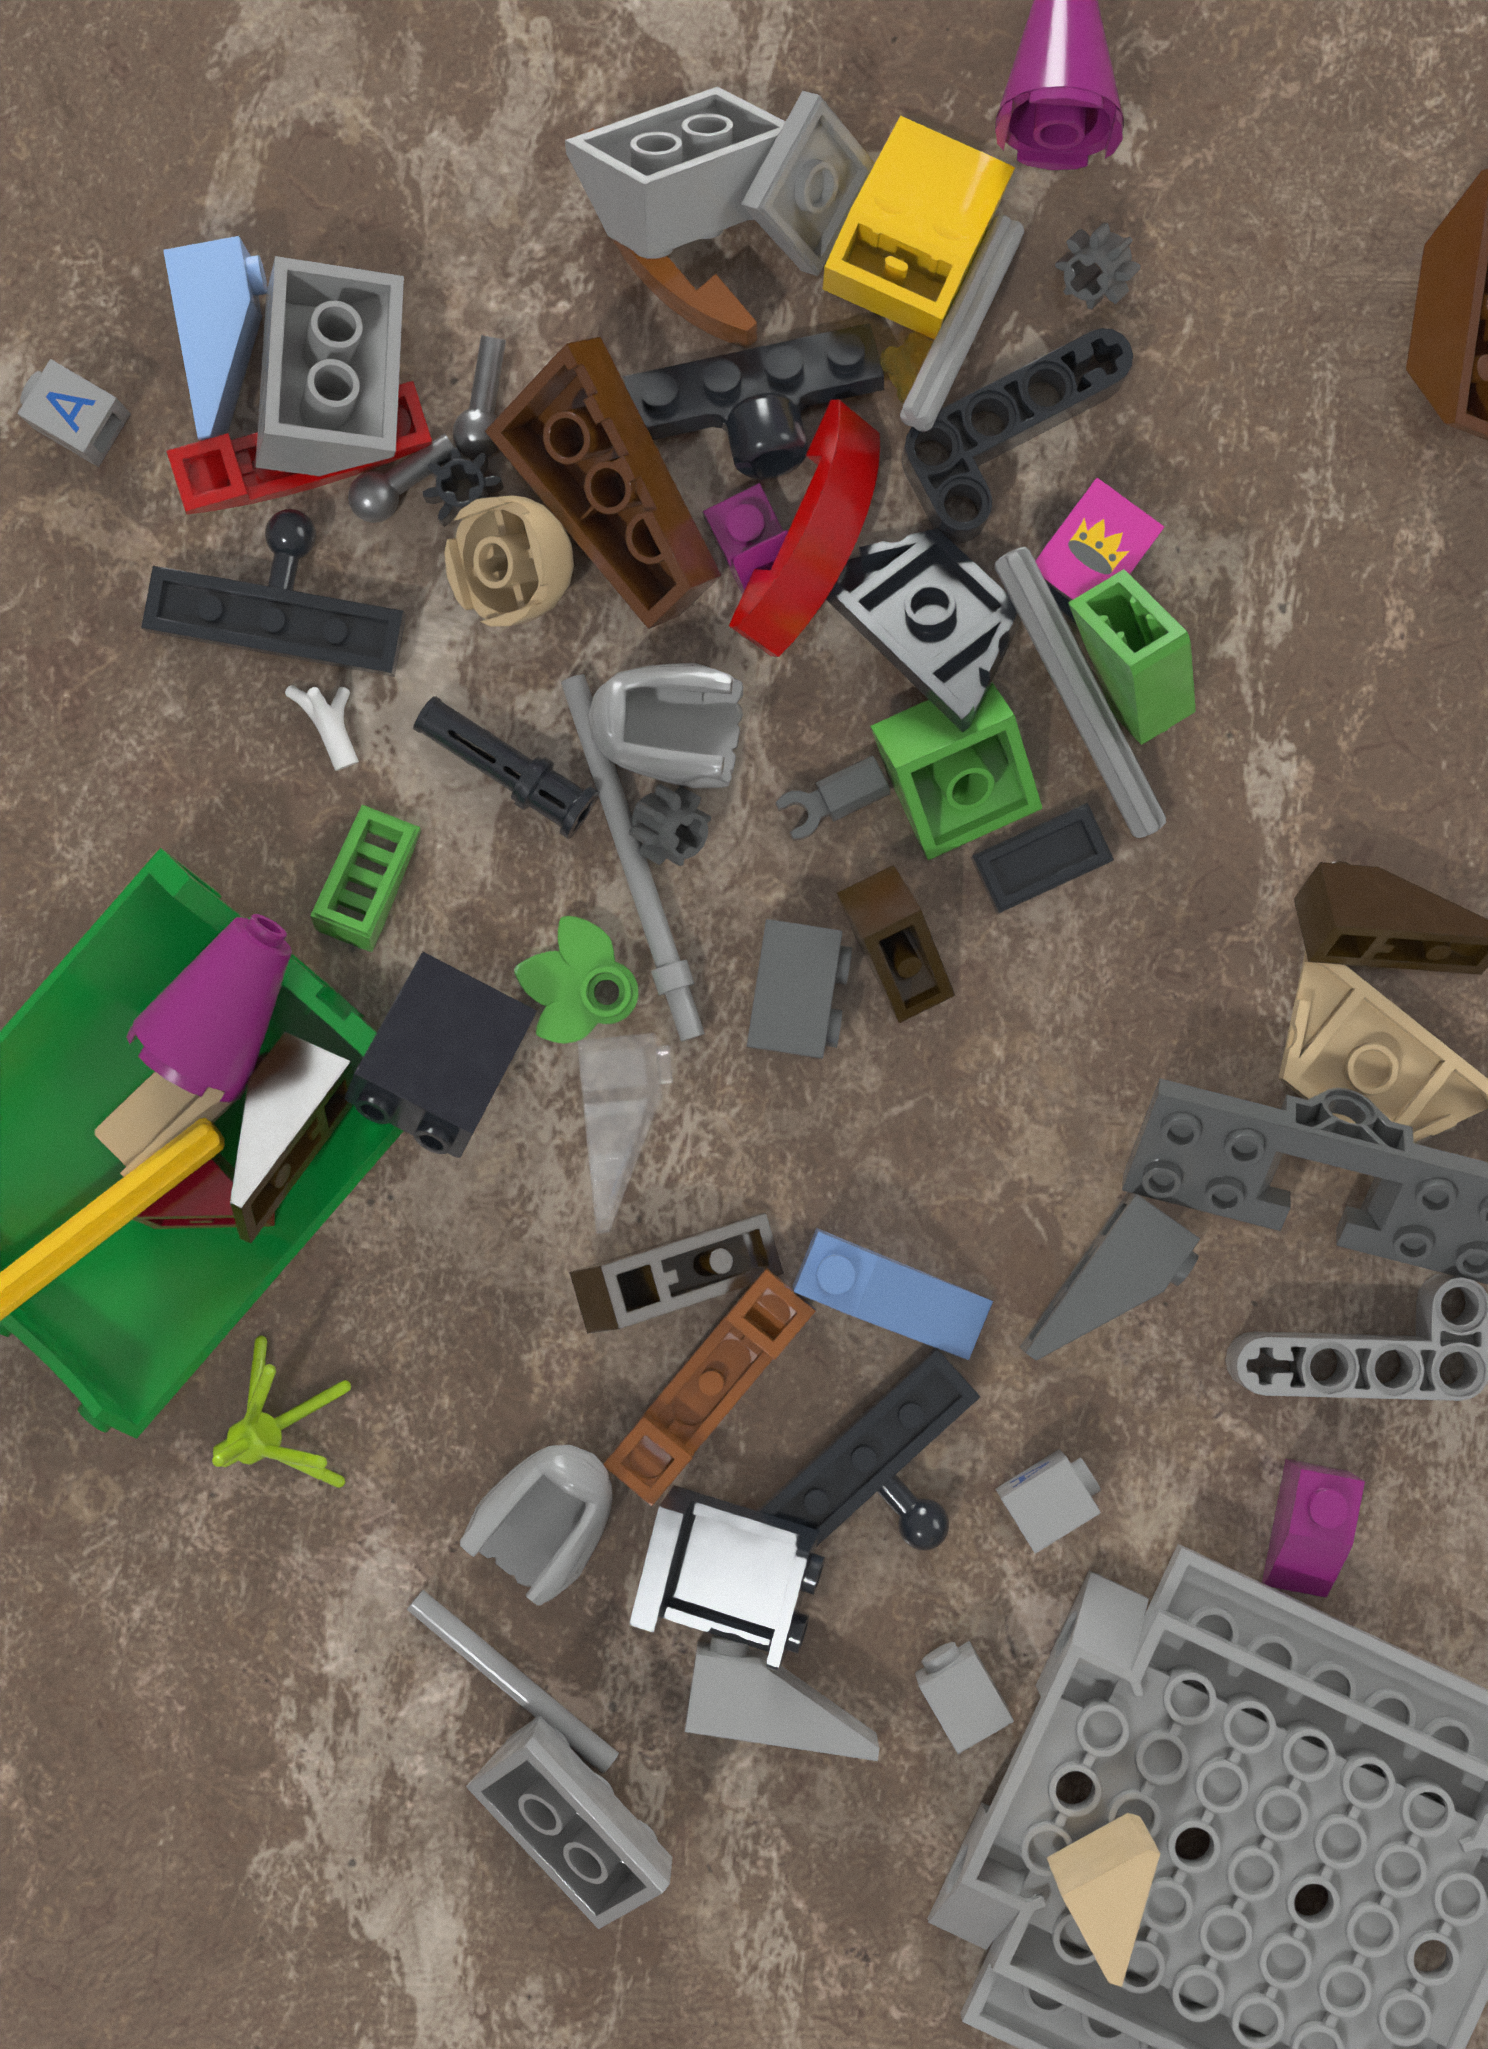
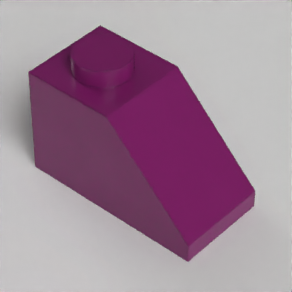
[1262,1458,1365,1598]

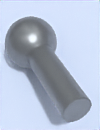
[453,335,506,458]
[348,433,454,523]

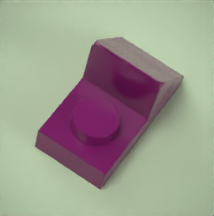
[703,483,789,595]

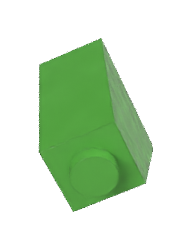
[1068,569,1196,745]

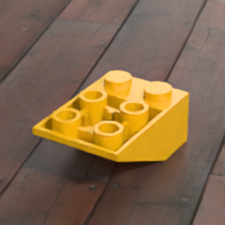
[822,115,1015,340]

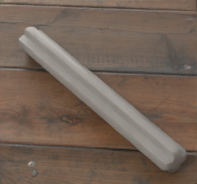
[995,547,1166,838]

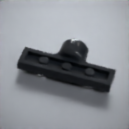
[623,323,885,480]

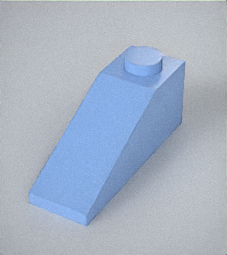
[163,236,267,441]

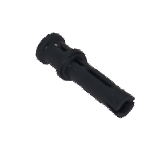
[413,696,599,839]

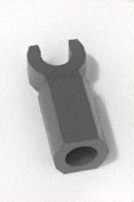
[775,755,891,841]

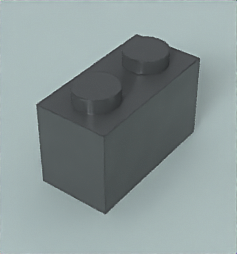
[746,919,852,1059]

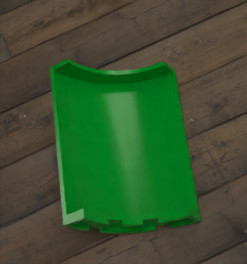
[0,847,404,1439]

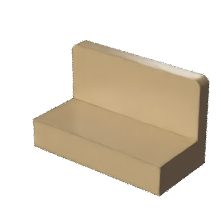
[95,1072,237,1177]

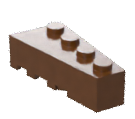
[485,337,722,629]

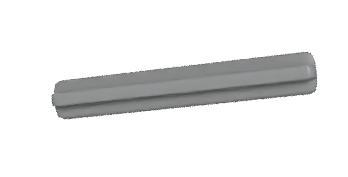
[900,215,1024,432]

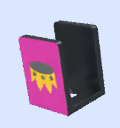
[1035,478,1164,625]

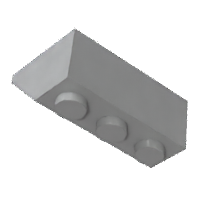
[565,87,786,259]
[256,256,404,476]
[466,1715,672,1929]

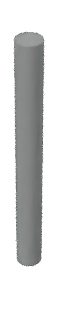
[407,1590,619,1774]

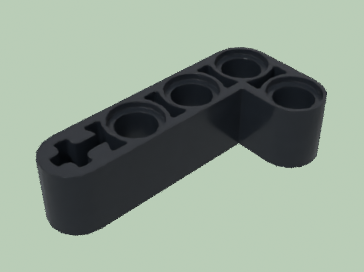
[901,328,1133,543]

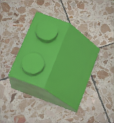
[870,682,1043,860]

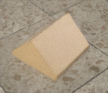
[1046,1813,1160,1987]

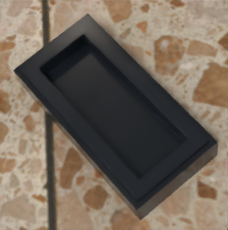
[971,803,1114,915]

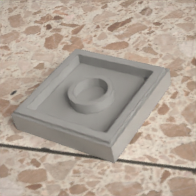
[741,91,875,276]

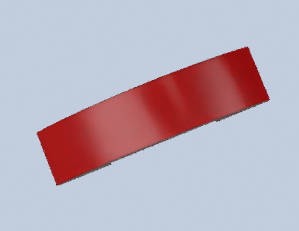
[166,381,432,515]
[729,400,880,657]

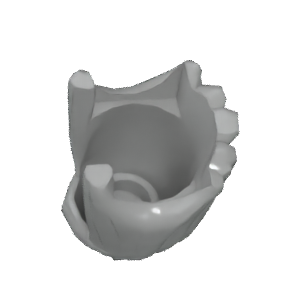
[588,663,743,788]
[460,1445,612,1606]

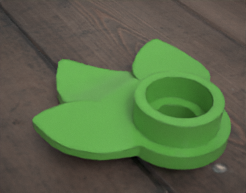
[514,916,639,1044]

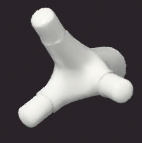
[285,685,359,771]

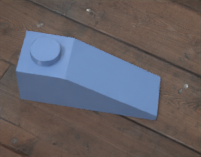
[792,1228,993,1360]

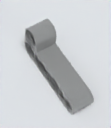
[1225,1273,1488,1401]

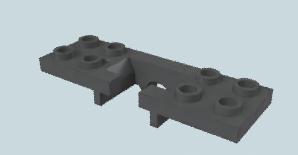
[1122,1078,1488,1284]

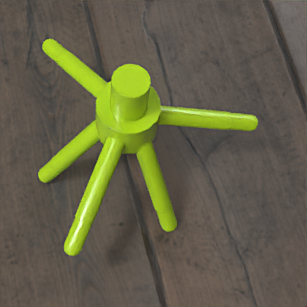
[212,1335,351,1488]

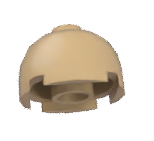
[444,496,574,627]

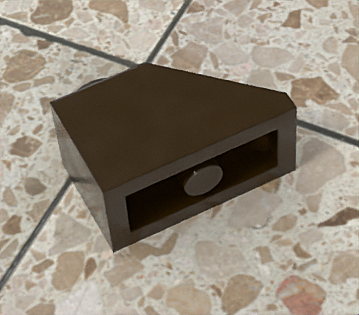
[837,865,956,1023]

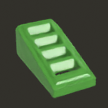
[310,805,421,952]

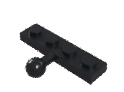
[141,509,406,677]
[756,1348,980,1551]

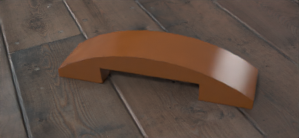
[588,128,757,348]
[603,1268,816,1506]

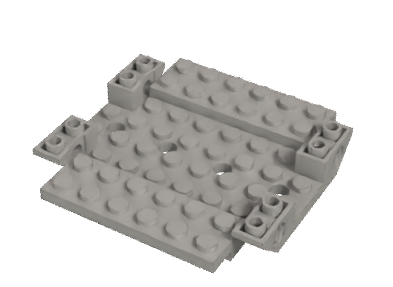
[927,1544,1488,2049]

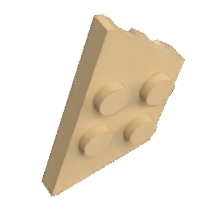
[1278,951,1488,1143]

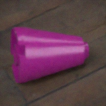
[995,0,1124,170]
[127,914,292,1103]

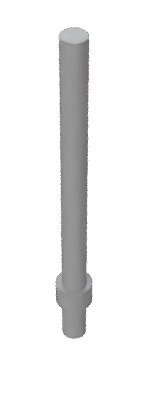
[561,674,705,1042]

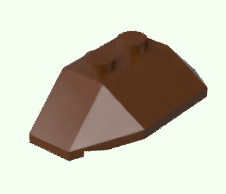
[1406,168,1488,441]

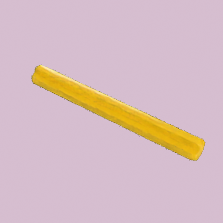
[0,1118,225,1321]

